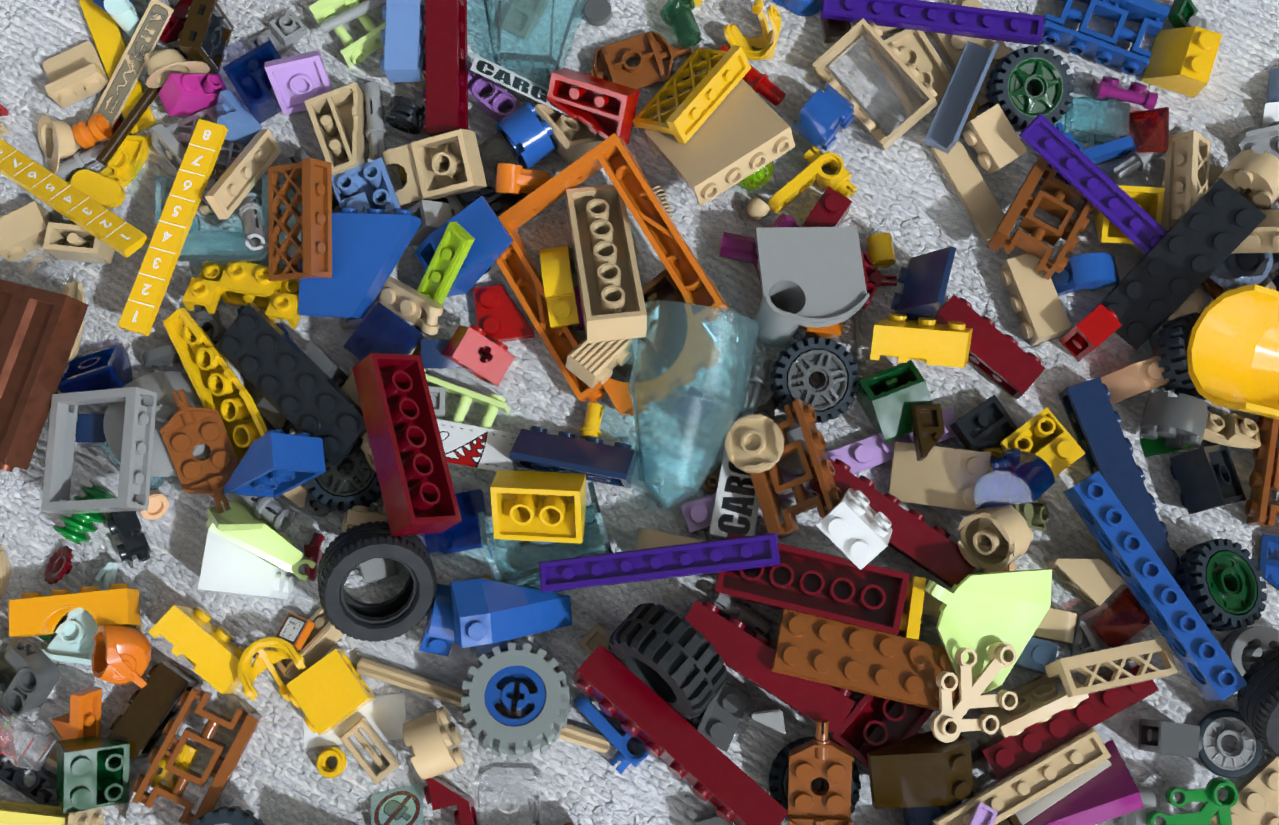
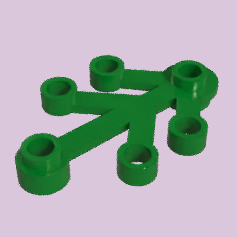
[1146,777,1239,825]

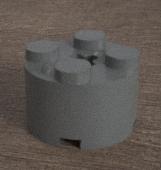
[1139,391,1210,448]

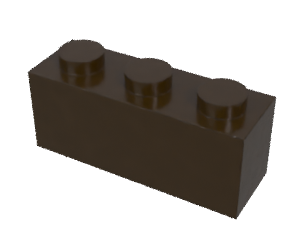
[106,662,200,760]

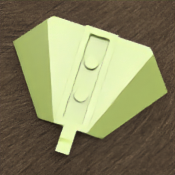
[205,500,316,581]
[924,568,1052,694]

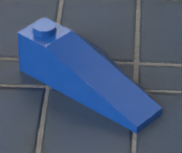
[450,577,573,648]

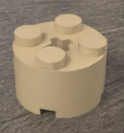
[1218,150,1279,210]
[958,501,1033,572]
[402,706,466,780]

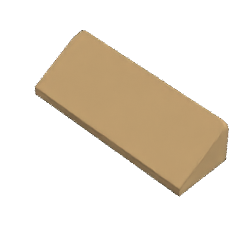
[275,606,344,680]

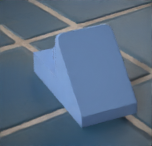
[216,89,262,145]

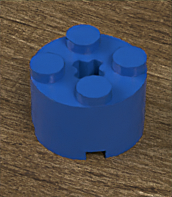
[792,83,855,151]
[495,102,558,169]

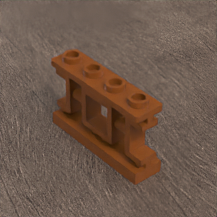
[986,156,1096,280]
[750,399,843,539]
[1245,416,1279,528]
[132,686,262,825]

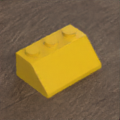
[490,470,587,544]

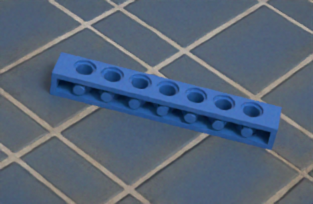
[1063,471,1247,701]

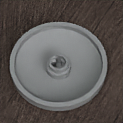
[103,371,211,477]

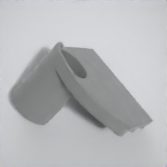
[752,227,869,346]

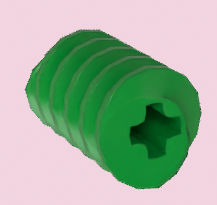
[52,480,117,545]

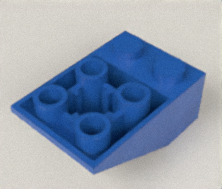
[414,196,514,297]

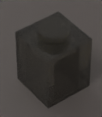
[478,131,519,178]

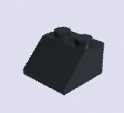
[1170,445,1246,514]

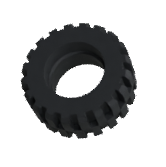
[608,603,727,719]

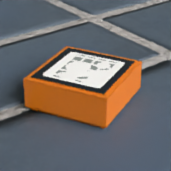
[275,612,315,651]

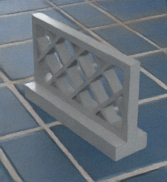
[152,108,268,220]

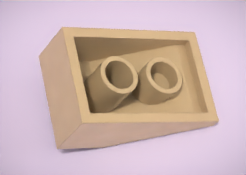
[888,442,991,512]

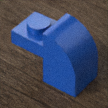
[1051,252,1120,296]
[419,583,455,656]

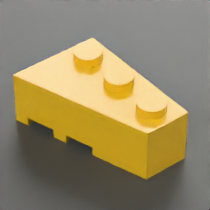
[870,313,973,368]
[148,605,253,694]

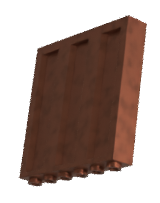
[0,279,89,472]

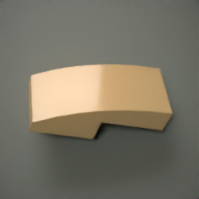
[1203,412,1261,449]

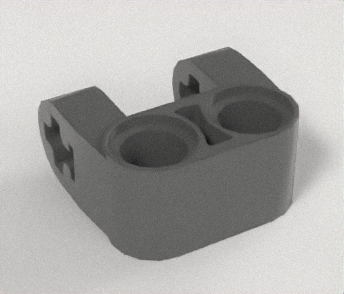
[0,638,59,717]

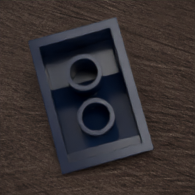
[891,246,956,321]

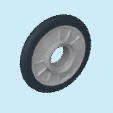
[1198,709,1263,778]

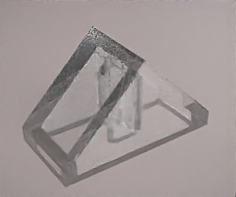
[25,249,74,293]

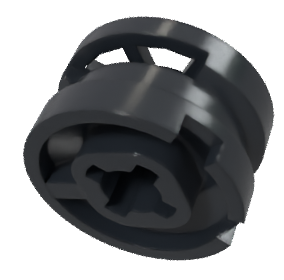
[384,96,426,135]

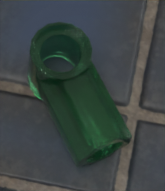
[659,0,702,49]

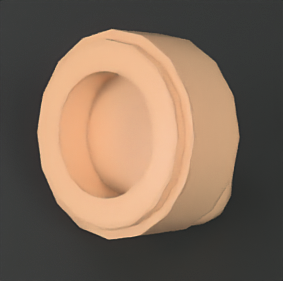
[139,490,169,520]

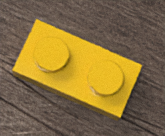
[899,576,926,640]

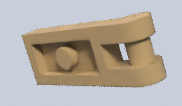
[378,277,444,335]

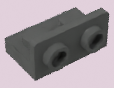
[692,684,751,752]

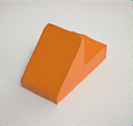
[52,686,102,740]

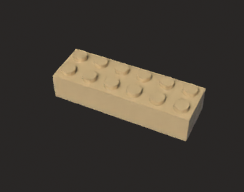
[566,185,647,343]

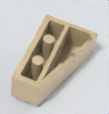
[304,82,365,176]

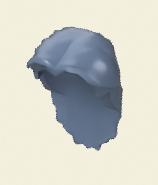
[1209,253,1273,289]

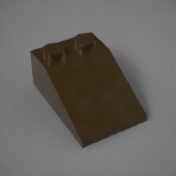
[867,724,974,809]

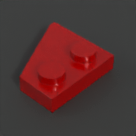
[473,285,535,342]

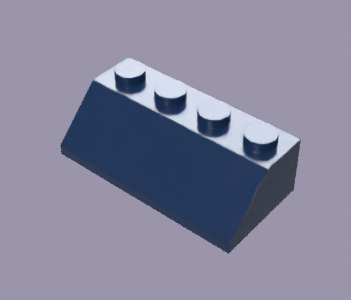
[509,426,637,489]

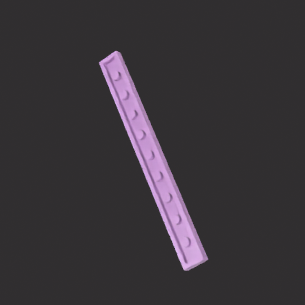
[680,407,957,534]

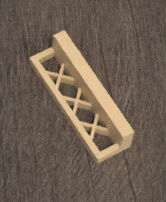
[1162,130,1211,231]
[1044,637,1179,698]

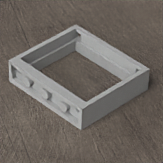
[41,387,157,514]

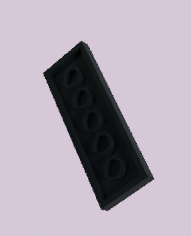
[1091,178,1267,350]
[215,303,367,465]

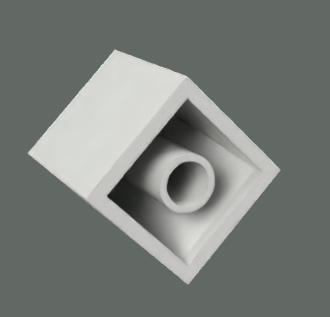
[198,529,294,600]

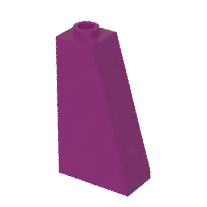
[1020,740,1144,825]

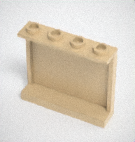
[644,79,795,206]

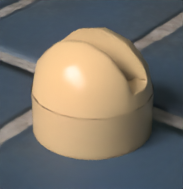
[746,196,771,221]

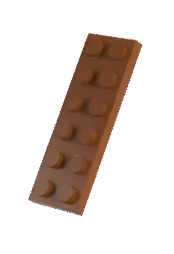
[771,609,959,711]

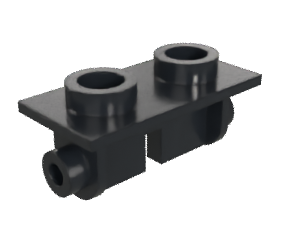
[106,511,152,568]

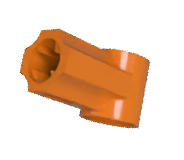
[495,163,551,195]

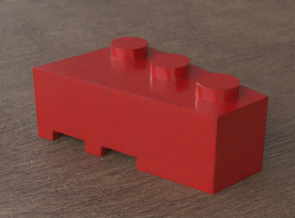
[547,67,640,145]

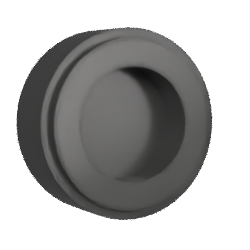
[584,0,612,26]

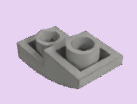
[247,10,308,66]

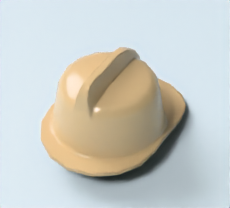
[144,49,210,88]
[37,114,79,174]

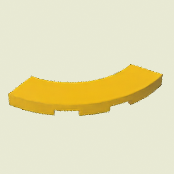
[66,135,152,188]

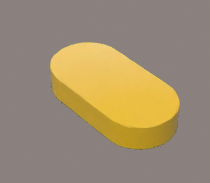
[70,169,125,209]

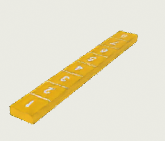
[118,119,228,336]
[0,138,149,258]

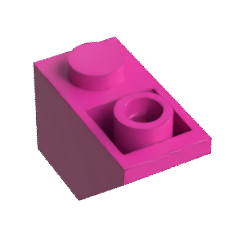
[159,73,227,116]

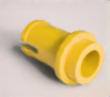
[579,403,605,440]

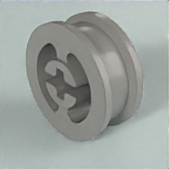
[1221,626,1279,677]

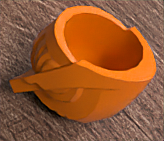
[91,625,152,688]

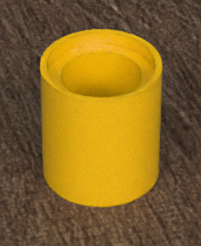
[866,232,896,268]

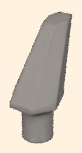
[1186,15,1217,32]

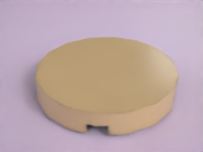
[724,414,784,473]

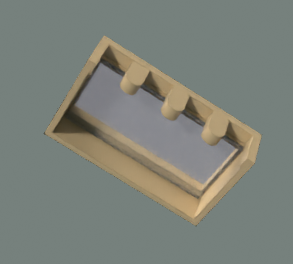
[812,18,938,151]

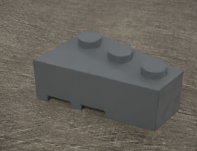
[256,341,348,434]

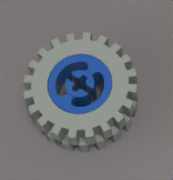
[461,643,570,760]

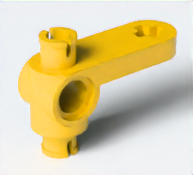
[767,146,858,214]

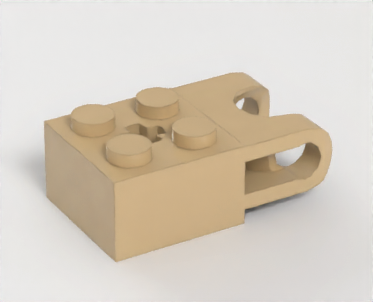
[382,129,487,207]

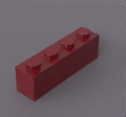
[934,295,1045,400]

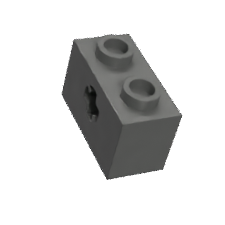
[1138,719,1203,758]

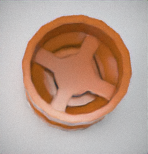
[72,113,113,149]

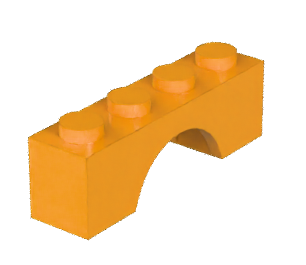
[9,583,140,637]

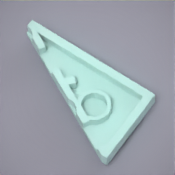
[41,562,118,665]

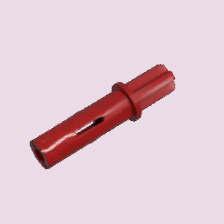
[719,45,786,106]

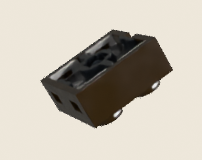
[178,0,234,74]

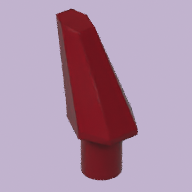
[304,533,325,581]

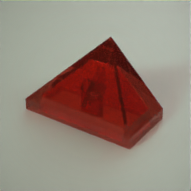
[1125,107,1169,153]
[1091,588,1151,648]

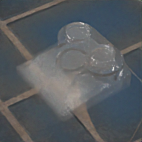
[478,762,542,825]

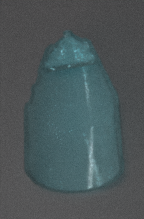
[629,301,760,509]

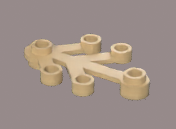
[930,641,1018,743]

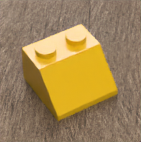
[1141,26,1223,98]

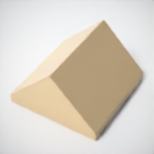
[534,104,603,165]

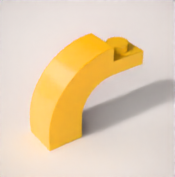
[540,244,580,328]

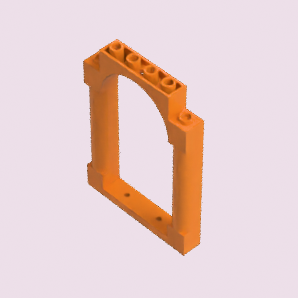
[496,133,729,417]

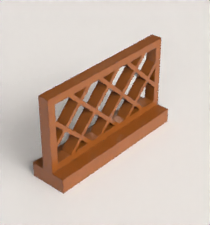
[268,158,332,282]

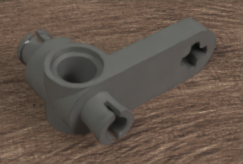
[142,305,227,369]

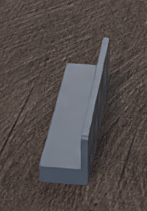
[923,41,999,154]

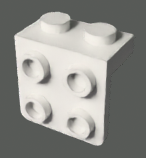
[816,488,893,570]

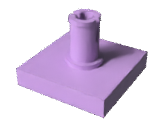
[264,50,333,115]

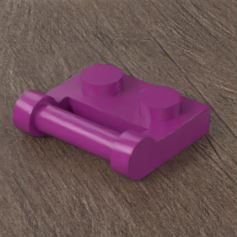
[1090,76,1158,110]

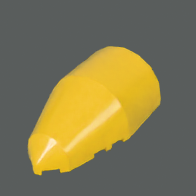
[1186,284,1279,420]

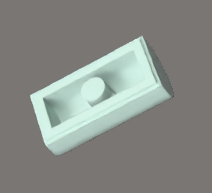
[104,0,142,38]

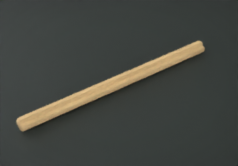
[356,658,611,753]

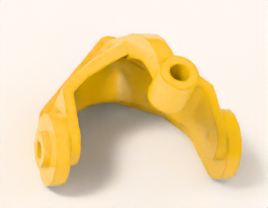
[723,0,781,61]
[238,637,306,701]

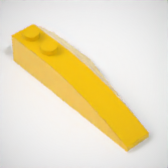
[163,308,268,463]

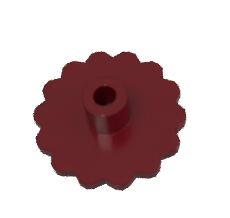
[44,546,73,584]

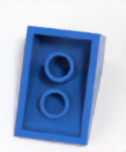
[223,430,326,498]

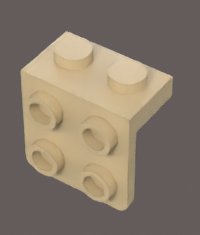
[43,41,109,109]

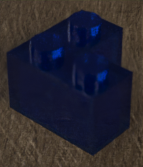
[223,40,282,124]

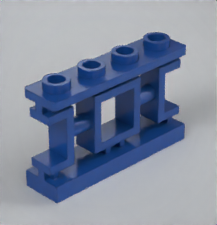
[1042,0,1171,76]

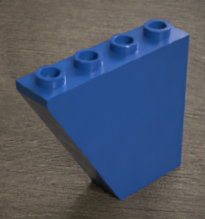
[298,208,421,319]

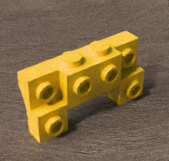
[182,260,301,329]

